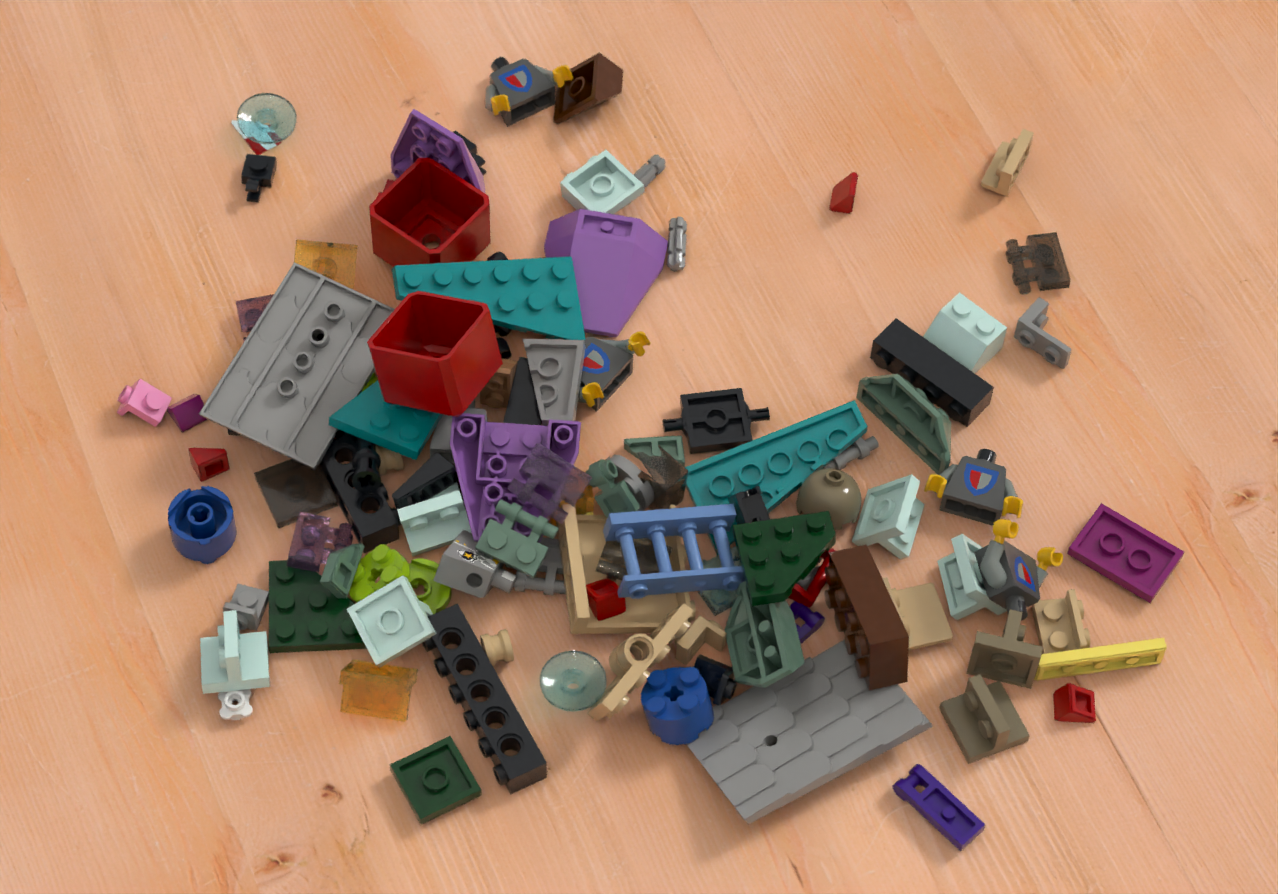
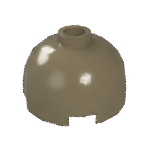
[796,468,861,530]

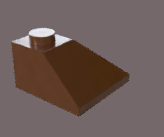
[553,53,623,124]

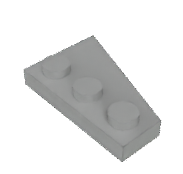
[523,339,586,426]

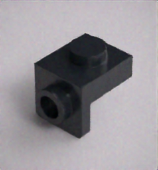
[694,655,737,706]

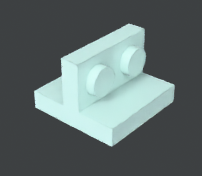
[852,474,925,559]
[397,482,472,556]
[937,534,1007,620]
[347,576,436,667]
[200,610,270,694]

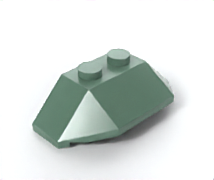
[856,374,951,474]
[724,581,805,688]

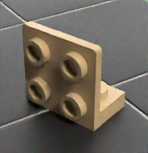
[882,577,953,651]

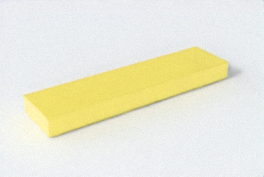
[1034,638,1167,681]

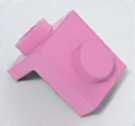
[117,379,172,427]

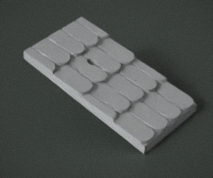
[199,262,395,470]
[686,640,933,824]

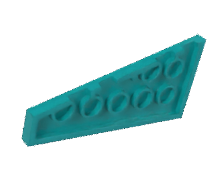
[392,256,586,340]
[328,380,443,460]
[680,400,868,556]

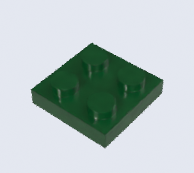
[390,736,482,825]

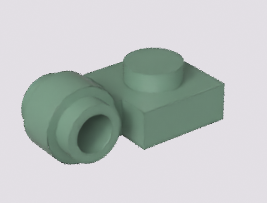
[585,459,640,518]

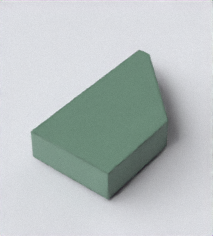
[624,435,685,470]
[320,544,365,598]

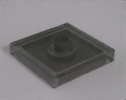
[254,459,338,528]

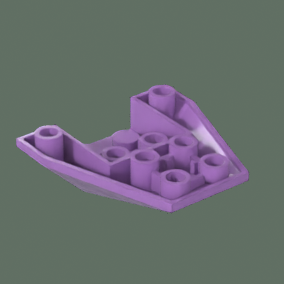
[391,109,486,194]
[544,209,668,338]
[450,413,581,543]

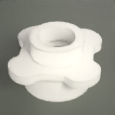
[218,689,253,720]

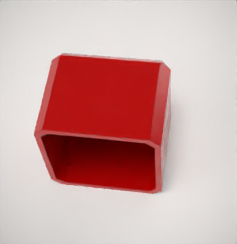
[369,157,491,267]
[367,291,503,417]

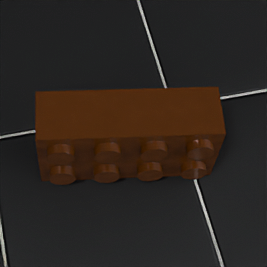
[825,544,909,691]

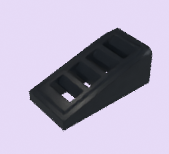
[392,452,459,509]

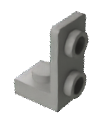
[1014,297,1072,369]

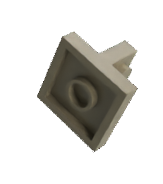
[967,609,1043,689]
[939,674,1030,764]

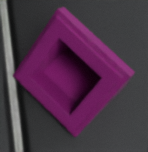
[167,394,207,432]

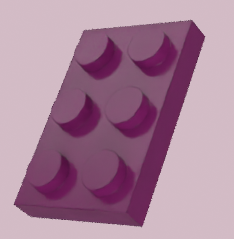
[1067,503,1184,603]

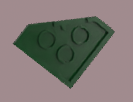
[733,511,836,606]
[269,560,367,653]

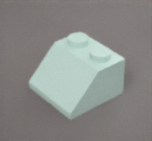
[923,292,1007,374]

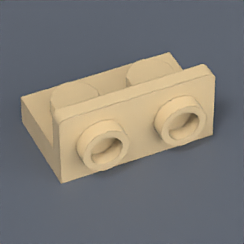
[981,129,1034,196]
[1031,589,1090,654]

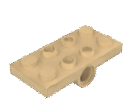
[587,603,694,721]

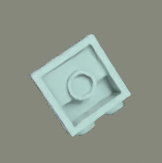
[560,150,645,214]

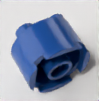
[168,486,237,564]
[641,667,714,745]

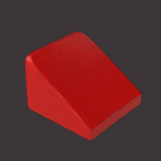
[829,172,858,214]
[188,448,230,482]
[586,577,626,621]
[1053,683,1096,723]

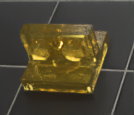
[294,239,358,290]
[339,659,418,722]

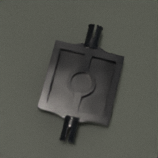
[662,388,770,454]

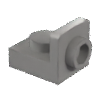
[223,584,269,631]

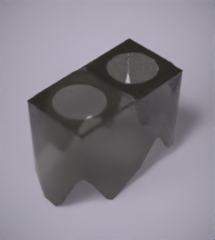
[637,445,689,510]

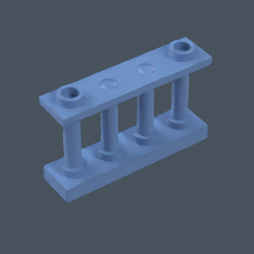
[603,504,745,599]

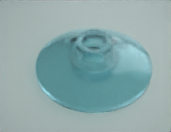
[237,93,296,144]
[540,651,606,711]

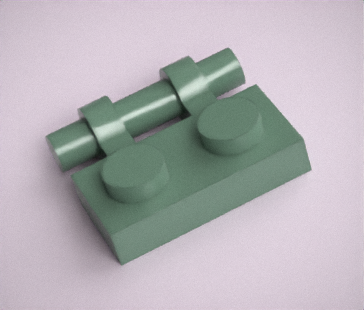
[475,499,559,579]

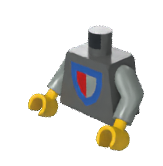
[485,57,574,126]
[578,331,651,411]
[924,449,1023,526]
[975,519,1063,621]

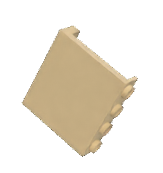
[556,504,696,634]

